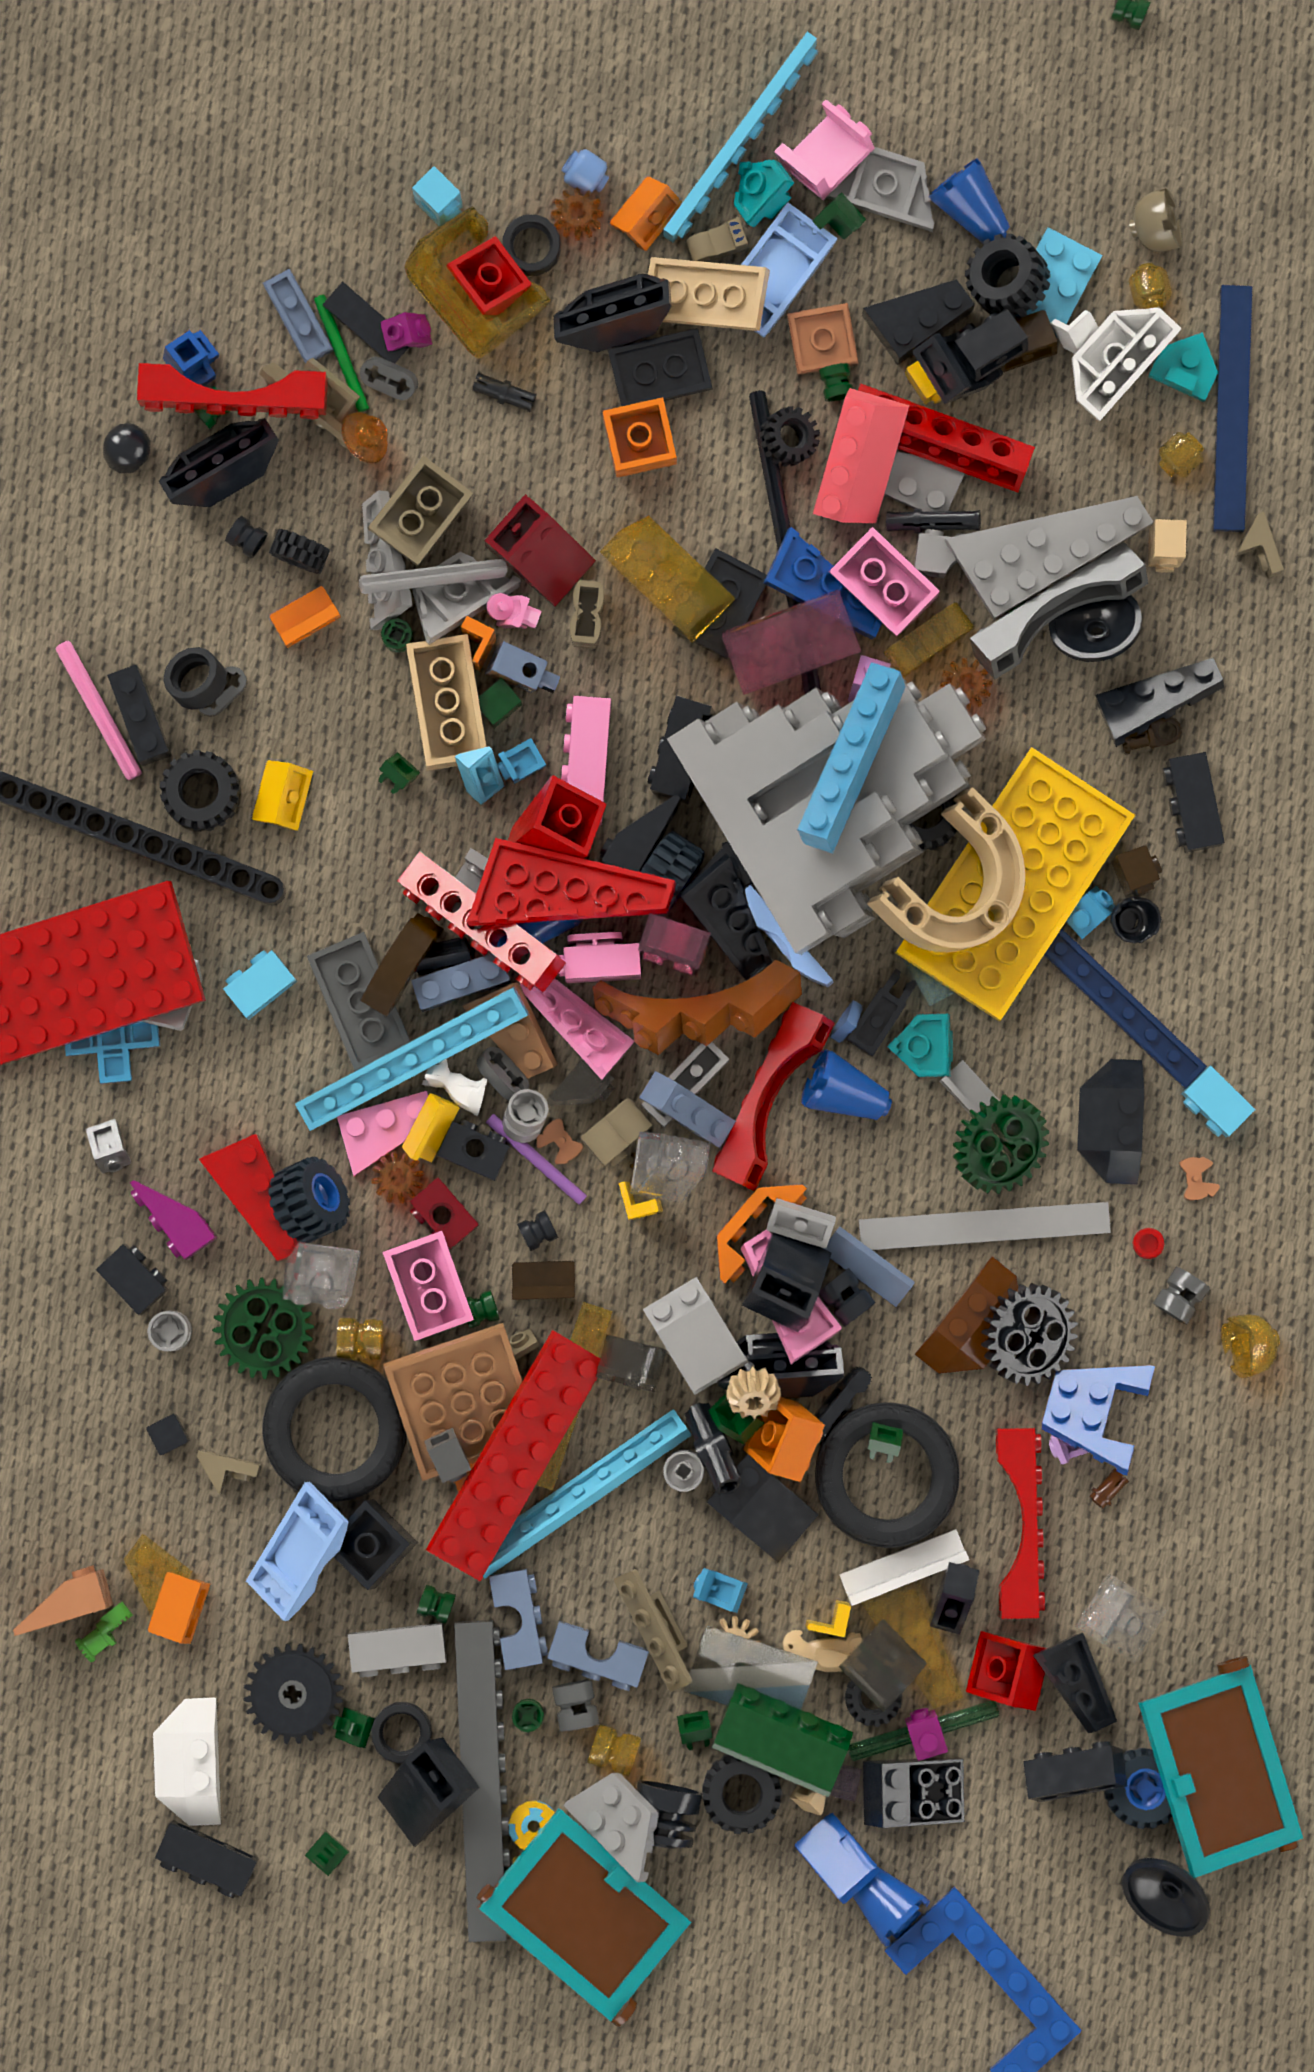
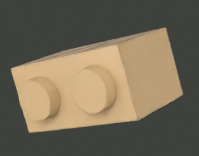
[1148,519,1187,573]

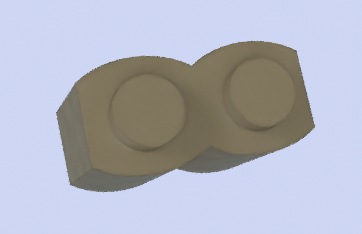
[570,580,604,649]
[581,1097,653,1167]

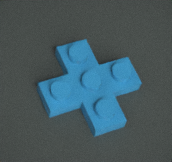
[65,1021,160,1084]

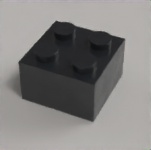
[334,1499,418,1590]

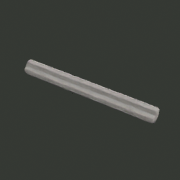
[359,559,508,594]

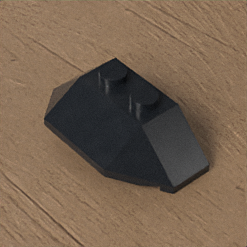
[553,273,672,352]
[158,418,279,507]
[1077,1059,1144,1185]
[718,1333,844,1398]

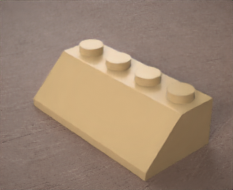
[406,634,487,771]

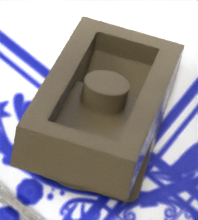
[1235,511,1284,578]
[197,1450,262,1494]

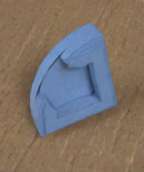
[831,1000,863,1043]

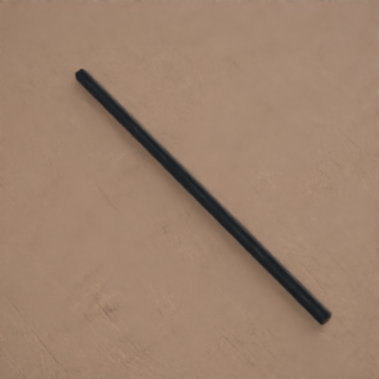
[749,390,821,694]

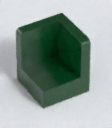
[812,192,867,239]
[478,678,522,728]
[708,1393,764,1445]

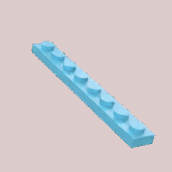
[663,32,818,243]
[295,987,529,1131]
[483,1409,691,1579]

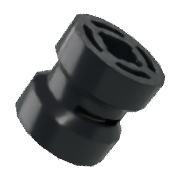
[225,516,268,558]
[517,1210,559,1251]

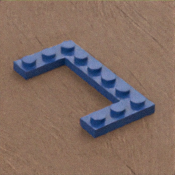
[884,1887,1081,2072]

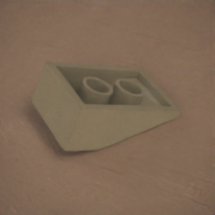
[367,455,473,566]

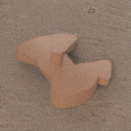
[537,1118,584,1164]
[1179,1157,1220,1200]

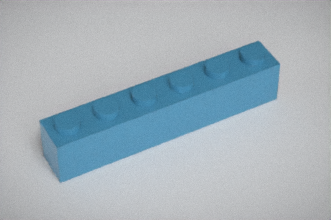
[797,662,906,854]

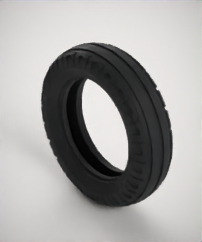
[262,1357,407,1502]
[815,1402,960,1548]

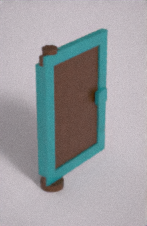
[1138,1656,1303,1878]
[477,1808,691,2027]

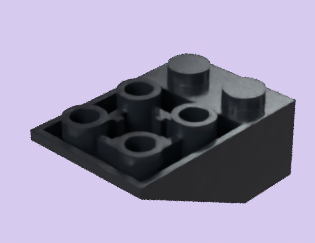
[742,1232,832,1332]
[378,1738,480,1847]
[863,1759,965,1828]

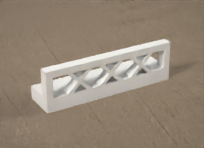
[839,1529,969,1606]

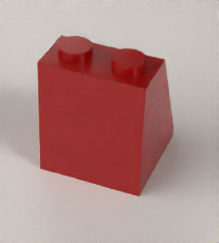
[507,775,607,859]

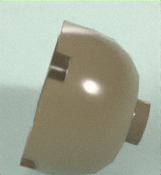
[1129,188,1183,252]

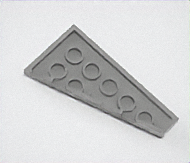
[945,496,1153,620]

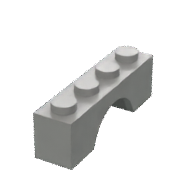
[914,530,964,578]

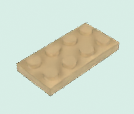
[648,257,770,331]

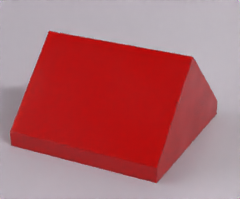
[446,236,532,315]

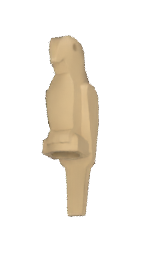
[782,1630,901,1672]

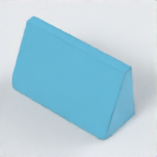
[455,747,504,804]

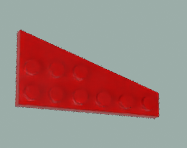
[467,838,676,926]

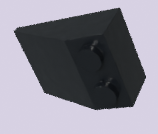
[599,795,681,872]
[707,1454,819,1562]

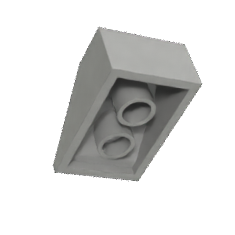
[643,1277,749,1395]

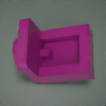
[381,312,433,351]
[904,1708,948,1761]

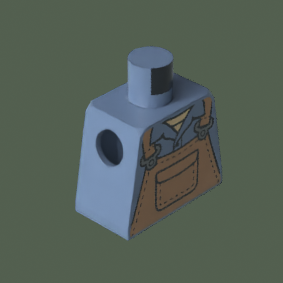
[485,641,560,693]

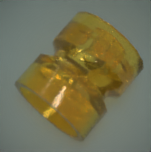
[336,1317,384,1360]
[587,1724,641,1777]

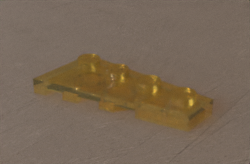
[861,1580,963,1708]

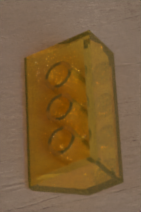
[599,515,735,643]

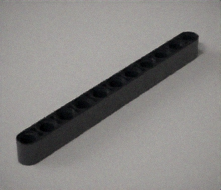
[0,771,286,906]

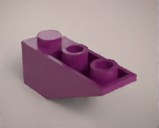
[130,1180,217,1260]

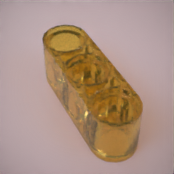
[884,602,974,678]

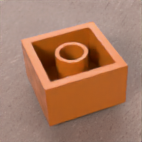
[602,397,677,478]
[743,1397,825,1482]

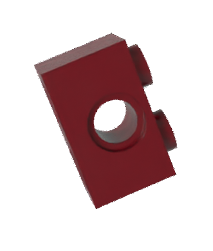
[409,1177,480,1250]

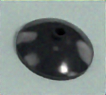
[1048,595,1142,662]
[1122,1858,1210,1937]

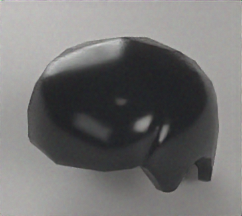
[103,423,151,473]
[1110,896,1162,944]

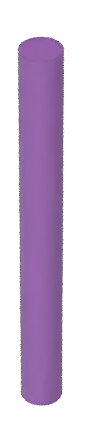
[486,1114,587,1205]

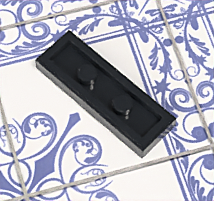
[322,281,410,364]

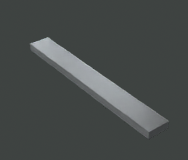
[859,1202,1111,1250]

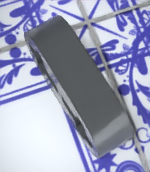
[360,357,418,400]
[199,666,247,717]
[476,1047,529,1101]

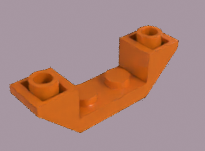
[717,1185,807,1284]

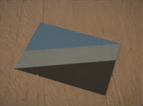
[684,1626,818,1710]

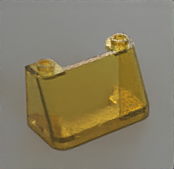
[405,206,551,358]

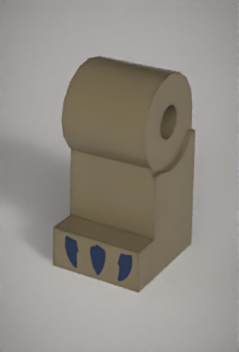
[686,217,748,262]

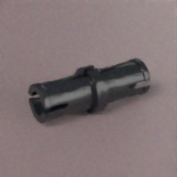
[472,372,537,412]

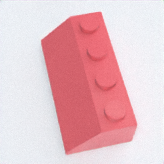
[813,388,910,523]

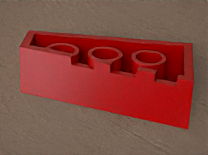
[199,1134,309,1262]

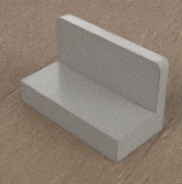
[939,1060,1000,1116]
[766,1198,836,1249]

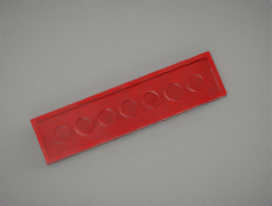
[425,1330,606,1581]

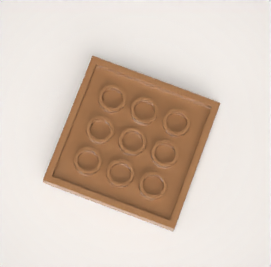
[383,1323,522,1481]

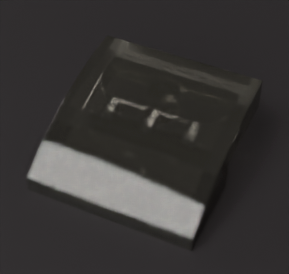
[838,1619,927,1712]

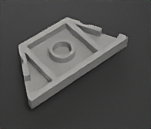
[826,147,934,232]
[411,552,521,645]
[564,1773,659,1882]

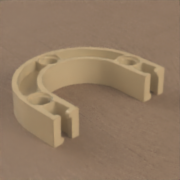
[867,787,1025,952]

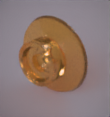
[342,412,388,463]

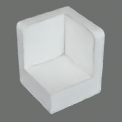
[1051,310,1098,354]

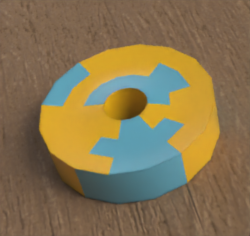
[509,1800,555,1850]

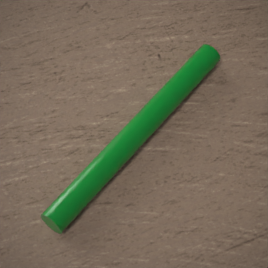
[314,295,370,413]

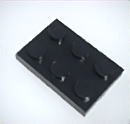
[608,328,712,407]
[672,548,767,660]

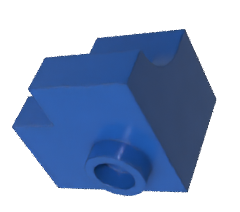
[163,330,219,386]

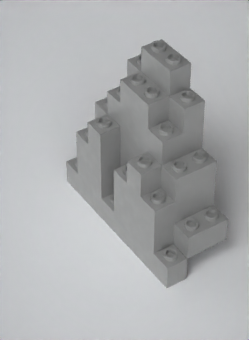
[667,678,986,955]

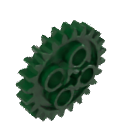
[953,1094,1050,1194]
[212,1277,315,1379]

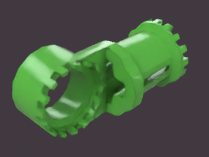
[75,1601,133,1662]

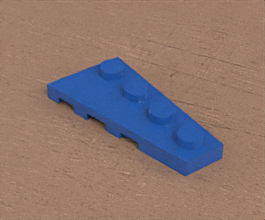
[763,527,882,640]

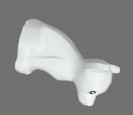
[422,1059,487,1116]

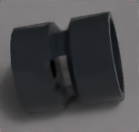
[819,1268,876,1327]

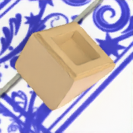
[790,1785,826,1815]

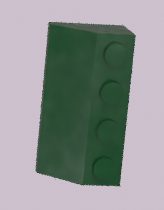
[712,1683,854,1797]

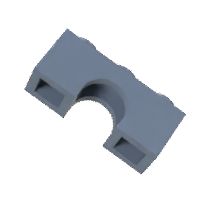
[411,954,511,1012]
[639,1071,736,1148]
[489,1568,548,1670]
[547,1620,649,1691]

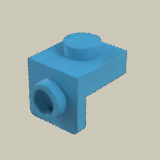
[497,738,547,784]
[1066,886,1115,939]
[693,1568,748,1613]

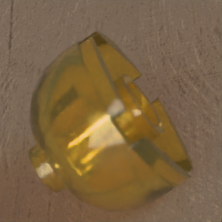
[1221,1314,1280,1378]

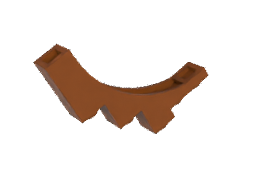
[593,960,802,1055]

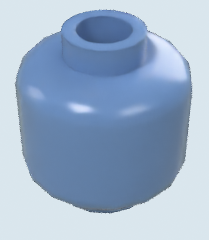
[561,149,609,196]

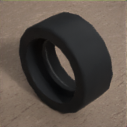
[502,214,561,276]
[163,647,227,710]
[371,1702,432,1763]

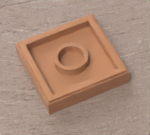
[787,303,859,375]

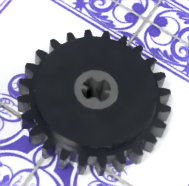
[243,1643,344,1744]

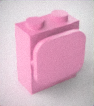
[558,932,641,983]

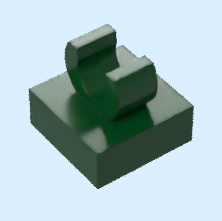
[378,752,421,794]
[868,1423,903,1463]
[333,1707,375,1748]
[677,1710,713,1750]
[305,1831,349,1876]

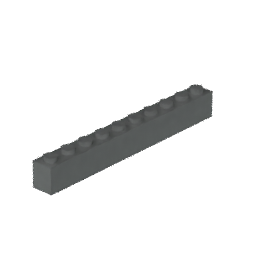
[454,1620,510,1942]

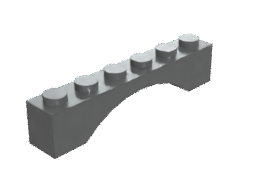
[970,542,1148,680]

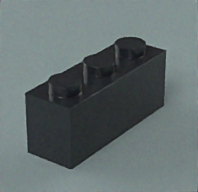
[107,664,172,766]
[1162,752,1225,853]
[1023,1741,1128,1802]
[155,1820,259,1898]

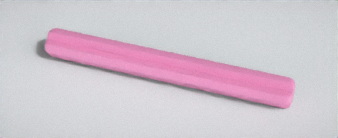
[56,641,142,780]

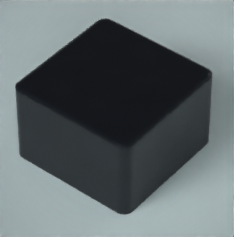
[146,1414,190,1455]

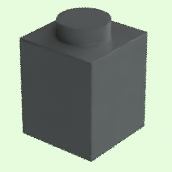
[424,1428,471,1483]

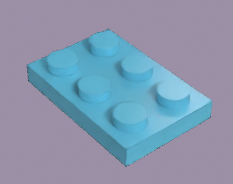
[1016,227,1102,338]

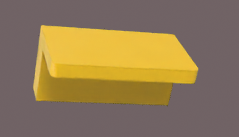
[252,760,313,831]
[402,1093,460,1163]
[619,1181,663,1220]
[805,1600,851,1637]

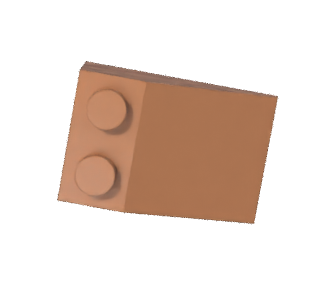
[13,1565,114,1636]

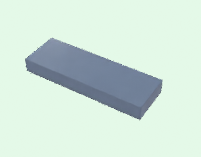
[263,269,333,364]
[823,1226,915,1307]

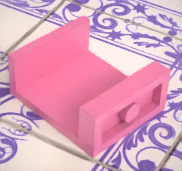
[774,100,875,200]

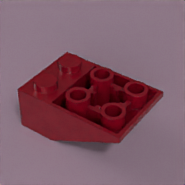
[484,494,596,607]

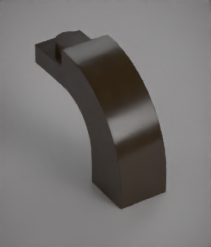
[360,913,444,1017]

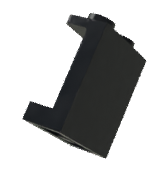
[912,323,1003,404]

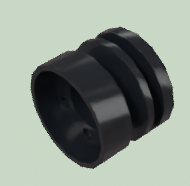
[636,1780,702,1849]

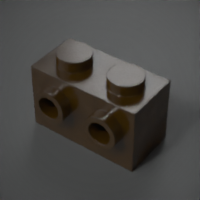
[1111,844,1162,897]

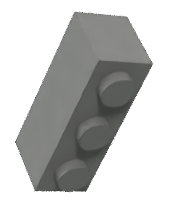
[642,1042,730,1128]
[348,1623,447,1677]

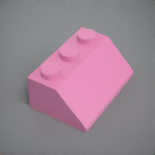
[829,527,940,637]
[383,1231,474,1341]

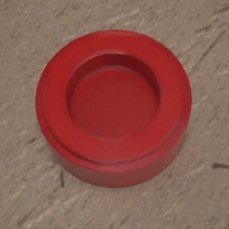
[1132,1228,1164,1259]

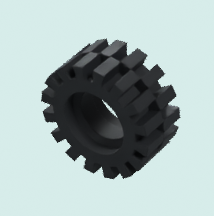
[759,406,820,467]
[269,529,330,574]
[845,1668,902,1727]

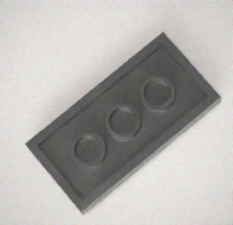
[307,932,411,1071]

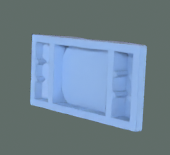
[741,203,838,338]
[745,885,834,988]
[246,1482,348,1621]

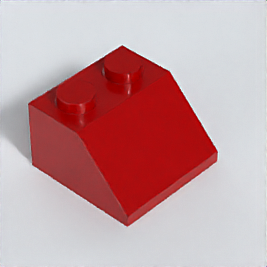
[965,1631,1046,1711]

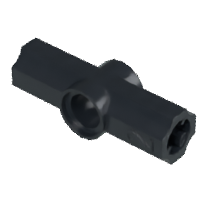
[685,1403,743,1495]

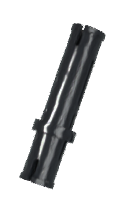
[886,509,981,534]

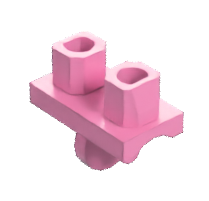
[486,593,541,629]

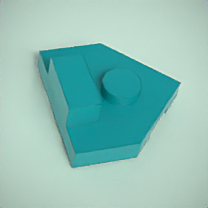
[734,160,794,227]
[1148,332,1218,402]
[887,1014,953,1077]

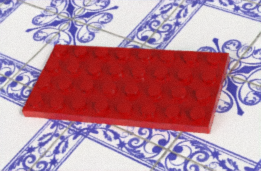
[0,880,206,1065]

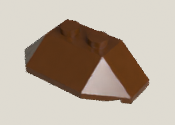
[915,1256,1018,1374]

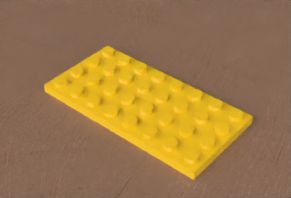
[895,747,1135,1022]

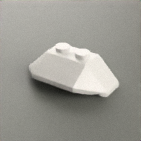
[1071,308,1182,421]
[153,1697,221,1826]

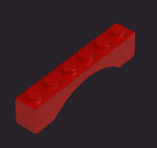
[137,363,328,419]
[712,1002,835,1192]
[995,1428,1045,1619]

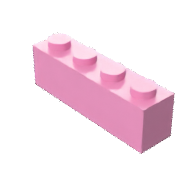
[561,696,611,825]

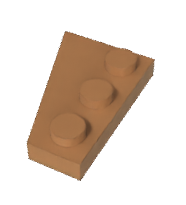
[462,981,558,1079]

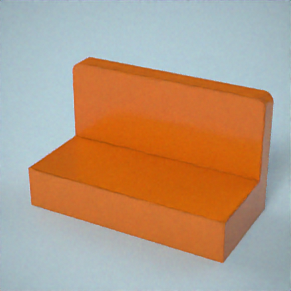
[610,176,683,251]
[270,586,341,648]
[461,616,497,671]
[148,1572,210,1644]

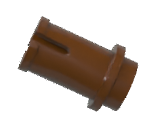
[1089,1468,1129,1509]

